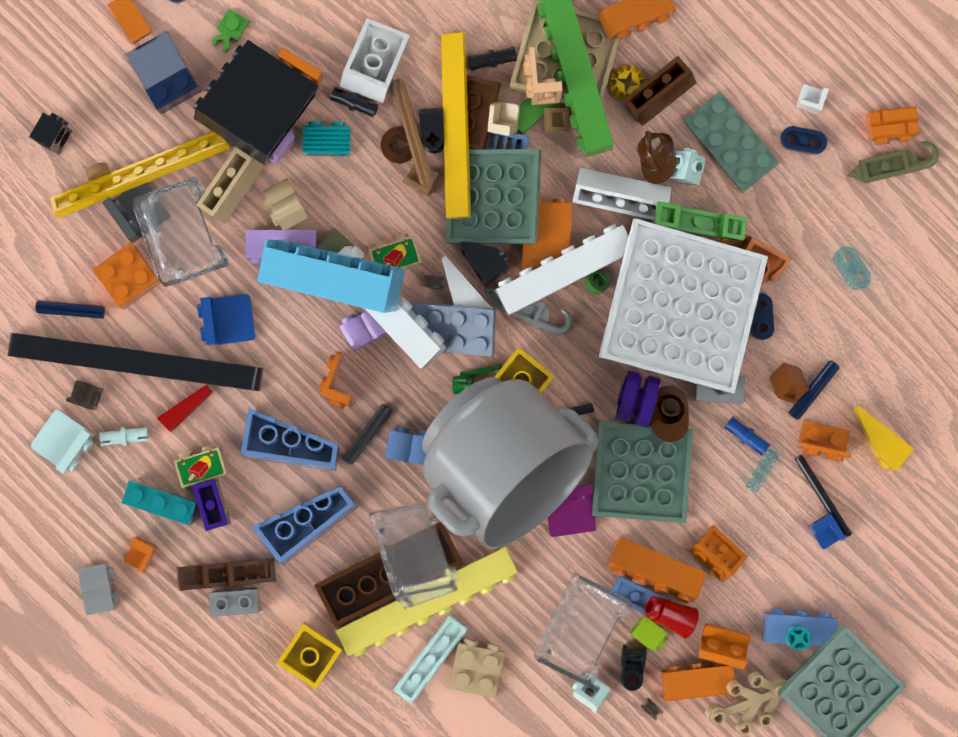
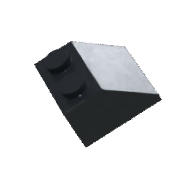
[459,241,510,287]

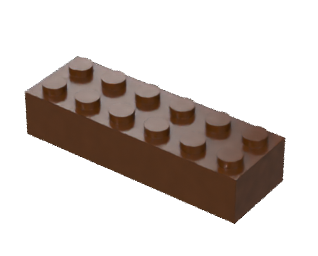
[314,522,463,628]

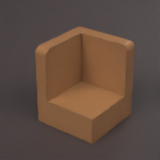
[403,164,439,197]

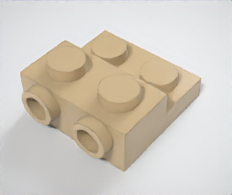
[449,639,505,698]

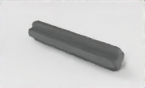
[342,404,392,465]

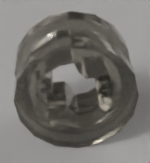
[423,275,445,289]
[641,698,664,721]

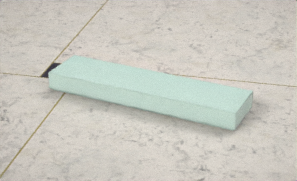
[393,615,468,704]

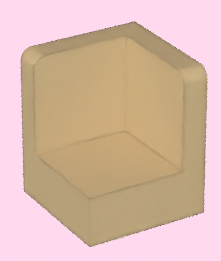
[487,100,520,136]

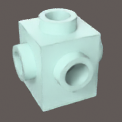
[669,148,706,185]

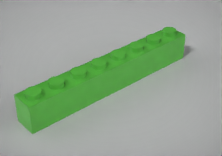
[537,0,614,157]

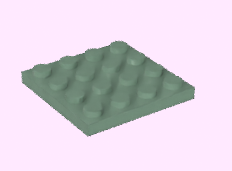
[446,149,542,245]
[592,422,693,523]
[777,624,906,737]

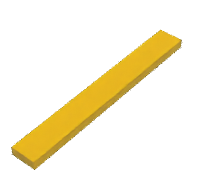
[441,32,471,220]
[50,131,231,219]

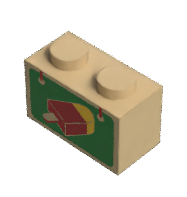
[369,234,422,270]
[174,444,229,488]

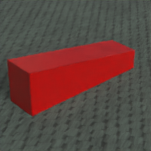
[157,385,214,432]

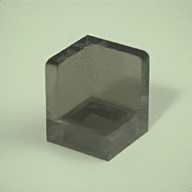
[66,380,104,411]

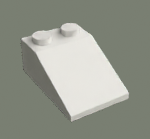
[340,18,410,103]

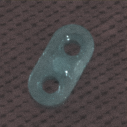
[833,247,871,290]

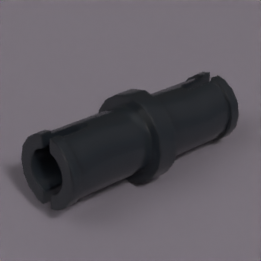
[468,47,517,71]
[330,87,379,118]

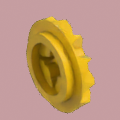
[609,65,646,102]

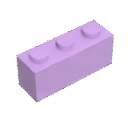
[246,230,318,264]

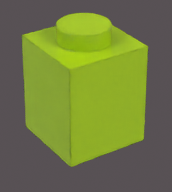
[629,614,668,652]

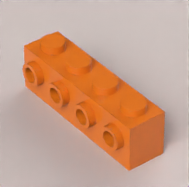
[606,537,707,603]

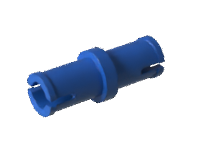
[724,416,771,456]

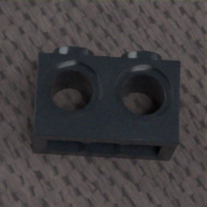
[29,112,72,155]

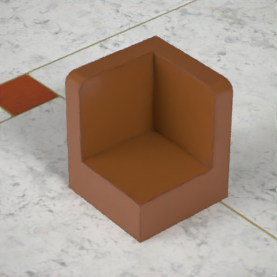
[769,363,809,403]

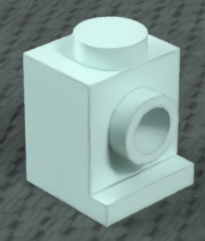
[572,673,611,713]

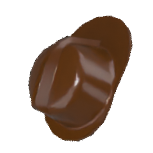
[637,131,676,184]
[651,385,689,443]

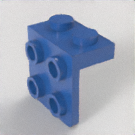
[197,294,256,346]

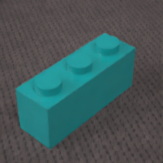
[121,480,198,525]

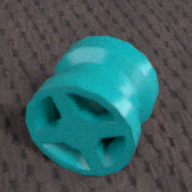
[785,625,811,650]

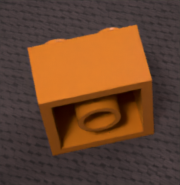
[92,242,162,310]

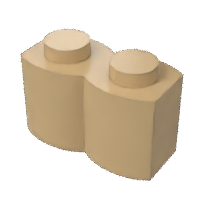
[262,178,308,231]

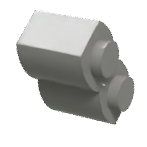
[78,563,120,615]

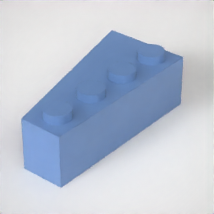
[241,408,340,472]
[252,486,358,565]

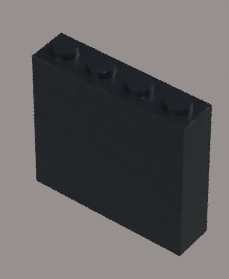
[193,40,319,165]

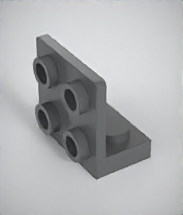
[102,183,171,243]

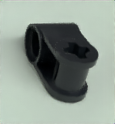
[419,107,444,154]
[620,644,647,691]

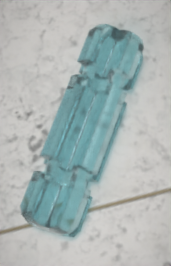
[746,448,779,493]

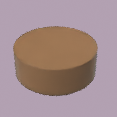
[85,163,110,181]

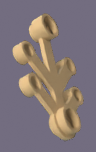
[705,672,788,736]

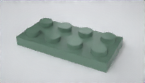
[683,91,779,193]

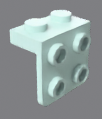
[31,410,95,474]

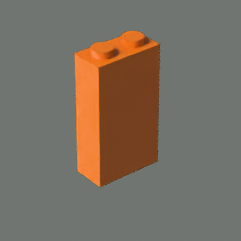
[521,198,572,289]

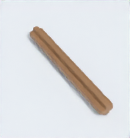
[391,78,434,187]

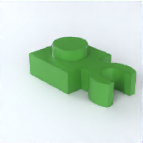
[212,9,250,54]

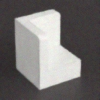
[796,84,829,115]

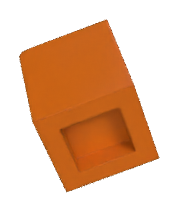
[124,536,158,573]

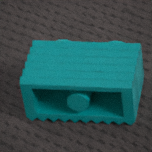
[302,121,351,157]

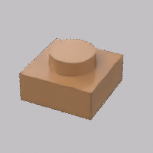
[544,108,569,132]

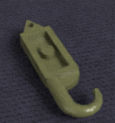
[847,141,939,184]

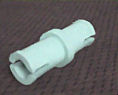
[99,427,149,447]

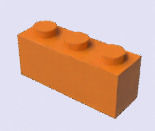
[598,0,676,40]
[661,661,736,702]

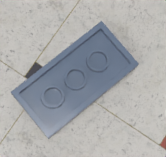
[408,301,496,356]

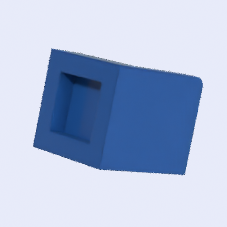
[808,514,846,549]

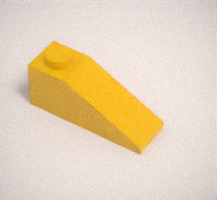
[852,405,914,472]

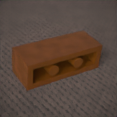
[623,56,697,127]

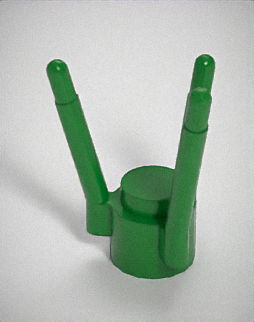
[452,364,502,394]

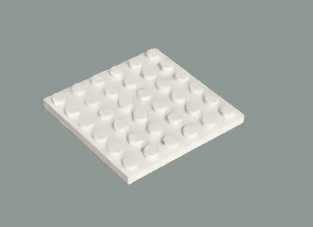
[599,218,768,394]

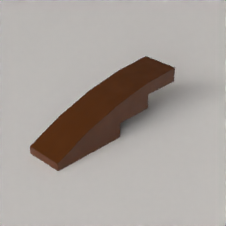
[176,558,276,591]

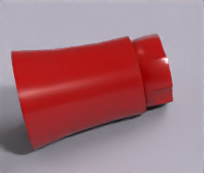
[644,596,699,639]

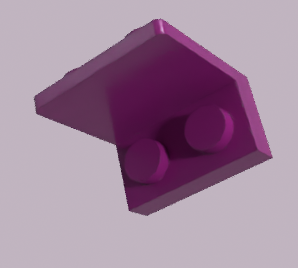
[548,484,597,537]

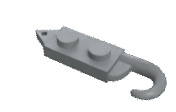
[484,288,572,335]

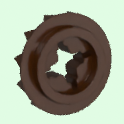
[381,126,413,164]

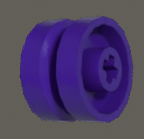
[615,370,661,428]

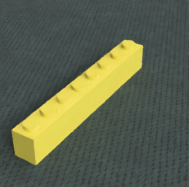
[336,546,518,657]

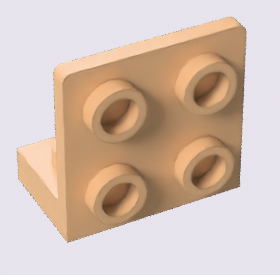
[523,47,563,105]

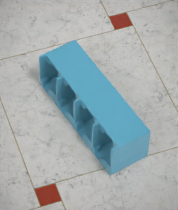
[257,239,405,313]

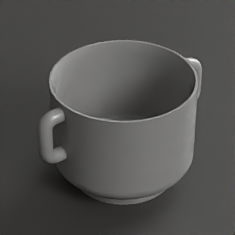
[422,377,599,549]

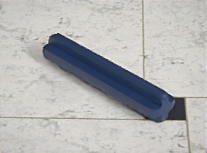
[35,300,105,319]
[789,360,840,420]

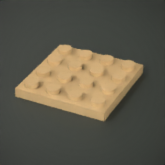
[509,0,619,103]

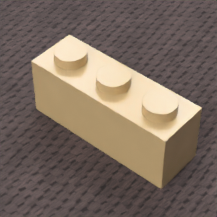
[196,147,264,224]

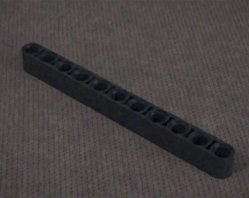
[7,333,263,391]

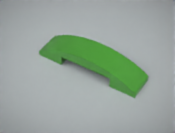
[654,201,747,241]

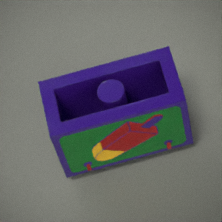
[192,479,232,531]

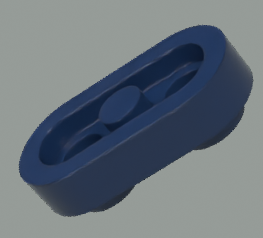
[780,126,827,155]
[750,293,774,340]

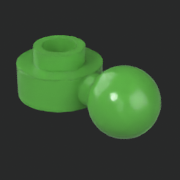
[585,269,610,295]

